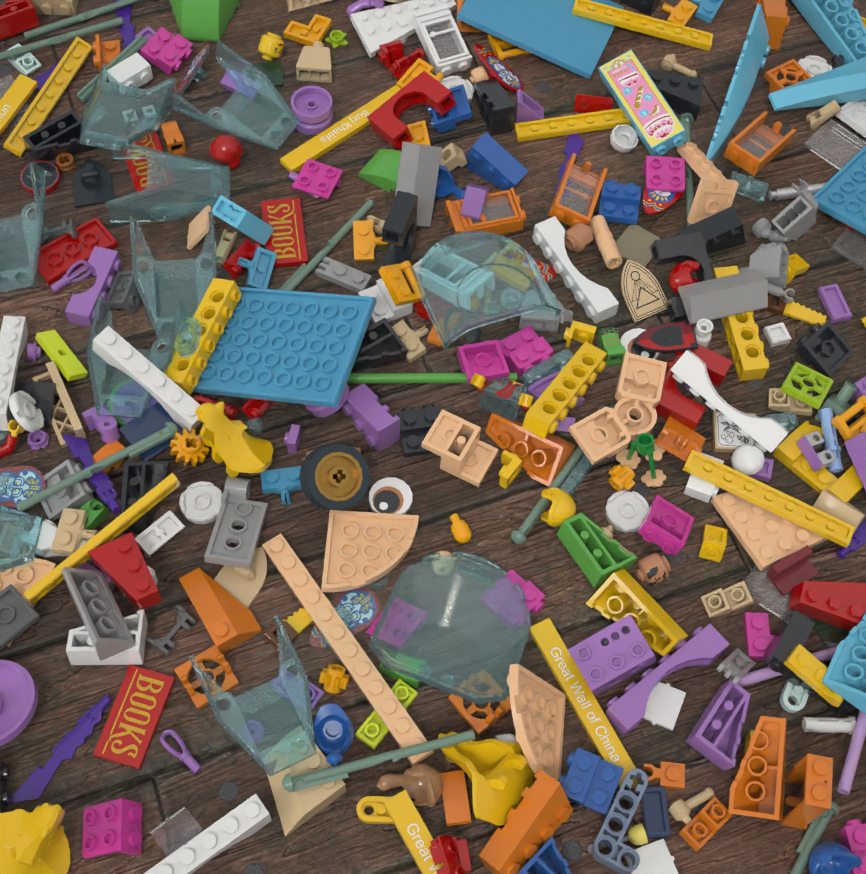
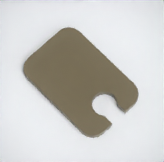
[604,225,660,268]

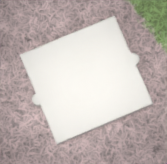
[643,682,686,731]
[624,839,678,874]

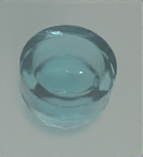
[245,418,264,436]

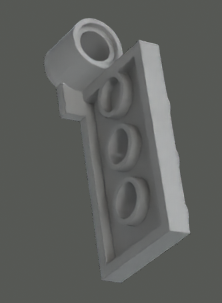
[204,476,268,569]

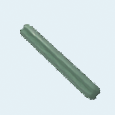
[77,35,147,102]

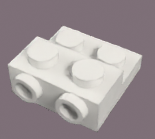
[358,278,414,324]

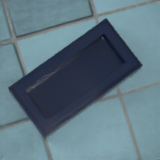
[640,786,671,839]

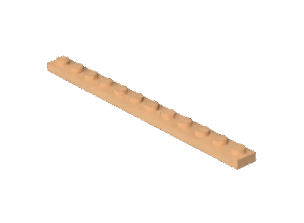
[262,533,434,765]

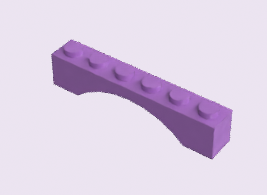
[605,624,730,737]

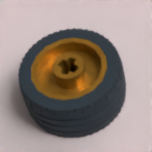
[300,443,370,510]

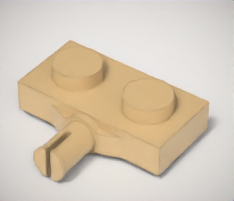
[392,320,429,363]
[51,508,98,555]

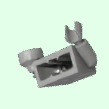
[751,178,818,243]
[739,242,795,304]
[500,284,573,332]

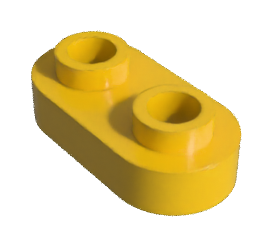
[357,796,394,824]

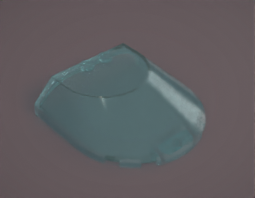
[418,231,561,349]
[369,552,531,704]

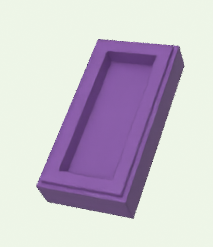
[817,284,852,324]

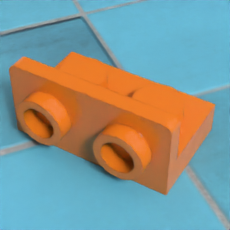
[93,34,121,72]

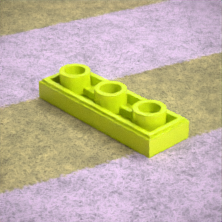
[35,330,88,381]
[355,678,418,750]

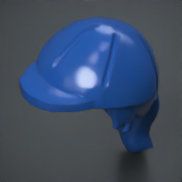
[435,165,466,200]
[312,703,354,766]
[808,841,862,874]

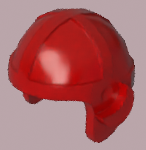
[209,134,243,171]
[668,260,700,294]

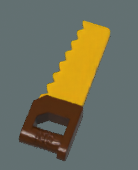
[762,293,827,325]
[264,597,331,654]

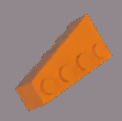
[756,0,790,50]
[479,769,573,874]

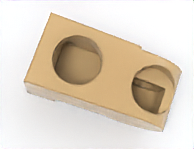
[440,143,467,171]

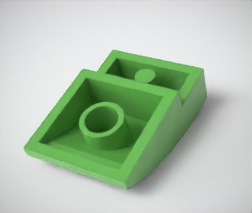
[358,149,401,193]

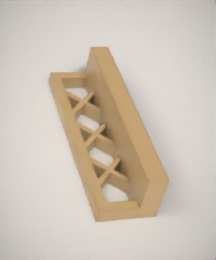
[33,361,87,448]

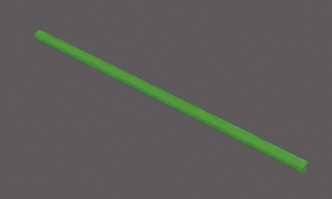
[347,372,517,384]

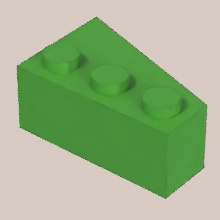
[557,513,638,588]

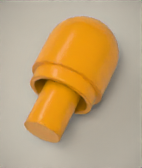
[450,513,472,543]

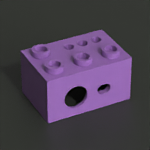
[568,614,656,697]

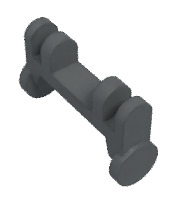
[35,219,78,249]
[146,604,197,657]

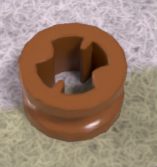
[56,153,75,172]

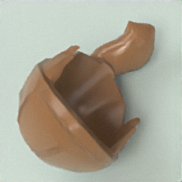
[376,764,443,807]

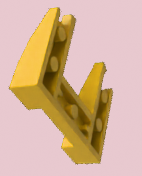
[773,421,864,503]

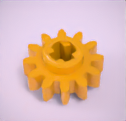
[170,428,209,467]

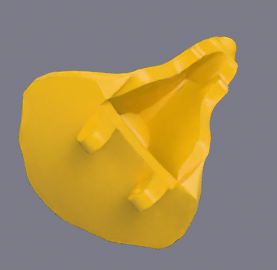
[195,402,274,478]
[438,732,534,826]
[0,803,70,874]

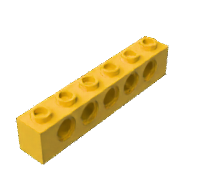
[713,266,769,381]
[164,278,242,395]
[522,341,607,439]

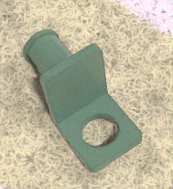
[815,381,857,423]

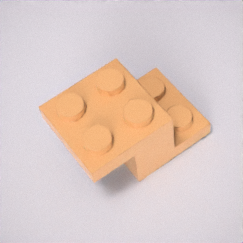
[421,409,499,487]

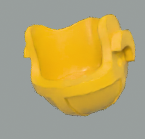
[540,487,576,527]

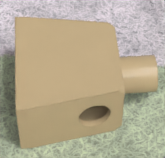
[296,41,332,83]

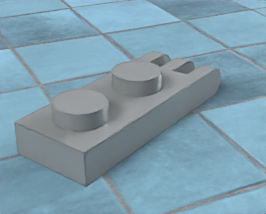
[314,257,372,293]
[716,648,756,685]

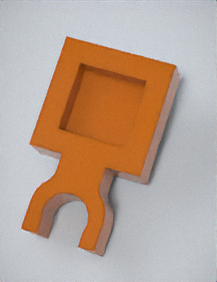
[642,761,685,790]

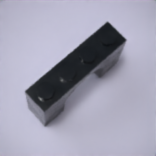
[382,191,418,276]
[650,231,716,322]
[762,610,854,715]

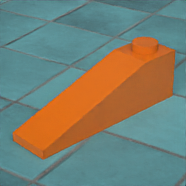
[485,412,575,486]
[179,568,262,654]
[728,716,787,820]

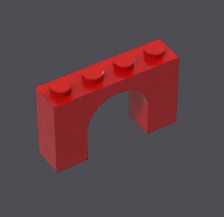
[367,71,456,151]
[655,344,733,431]

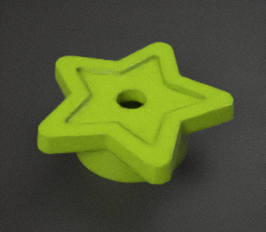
[325,30,348,49]

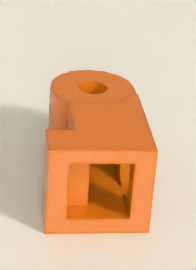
[161,120,186,157]

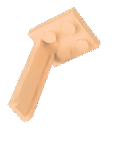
[677,142,739,224]

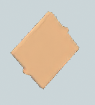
[187,205,211,250]

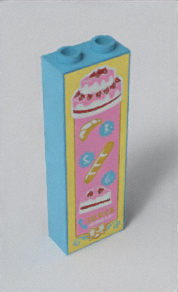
[598,49,687,156]

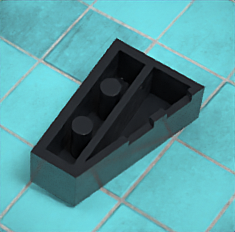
[23,109,97,161]
[351,318,408,372]
[120,461,173,534]

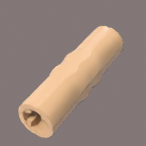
[589,215,622,269]

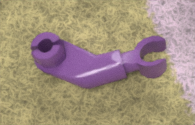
[346,0,384,19]

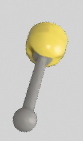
[587,823,648,854]

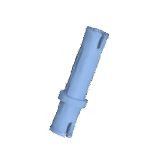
[818,408,843,473]

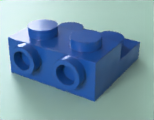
[427,84,473,134]
[598,180,641,225]
[559,748,624,816]

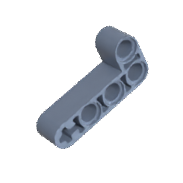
[591,769,648,874]

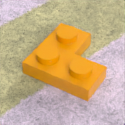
[284,14,332,46]

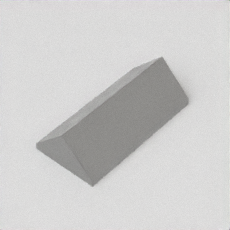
[395,141,442,227]
[678,270,768,325]
[62,567,135,661]

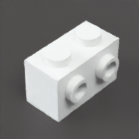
[106,53,153,96]

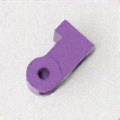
[82,403,120,443]

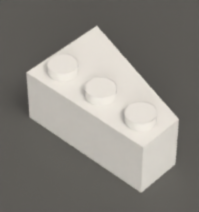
[66,609,148,665]

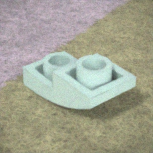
[6,43,42,76]

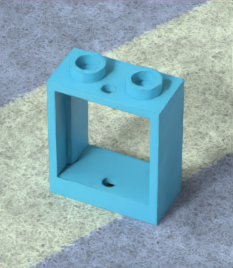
[211,195,274,245]

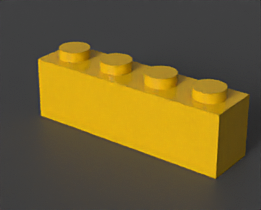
[586,569,688,656]

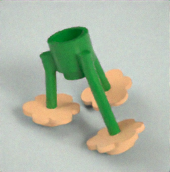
[616,433,666,487]

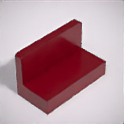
[766,545,818,596]

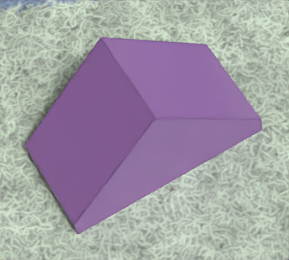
[515,89,544,123]
[460,184,490,220]

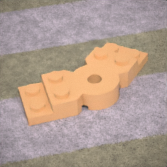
[568,352,667,465]

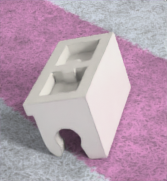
[135,510,185,558]

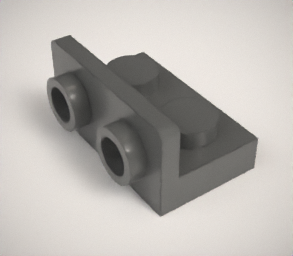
[104,270,148,314]

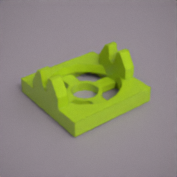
[780,362,834,410]

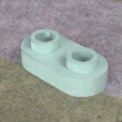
[780,678,809,713]

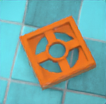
[764,59,811,93]
[174,645,240,710]
[448,668,511,735]

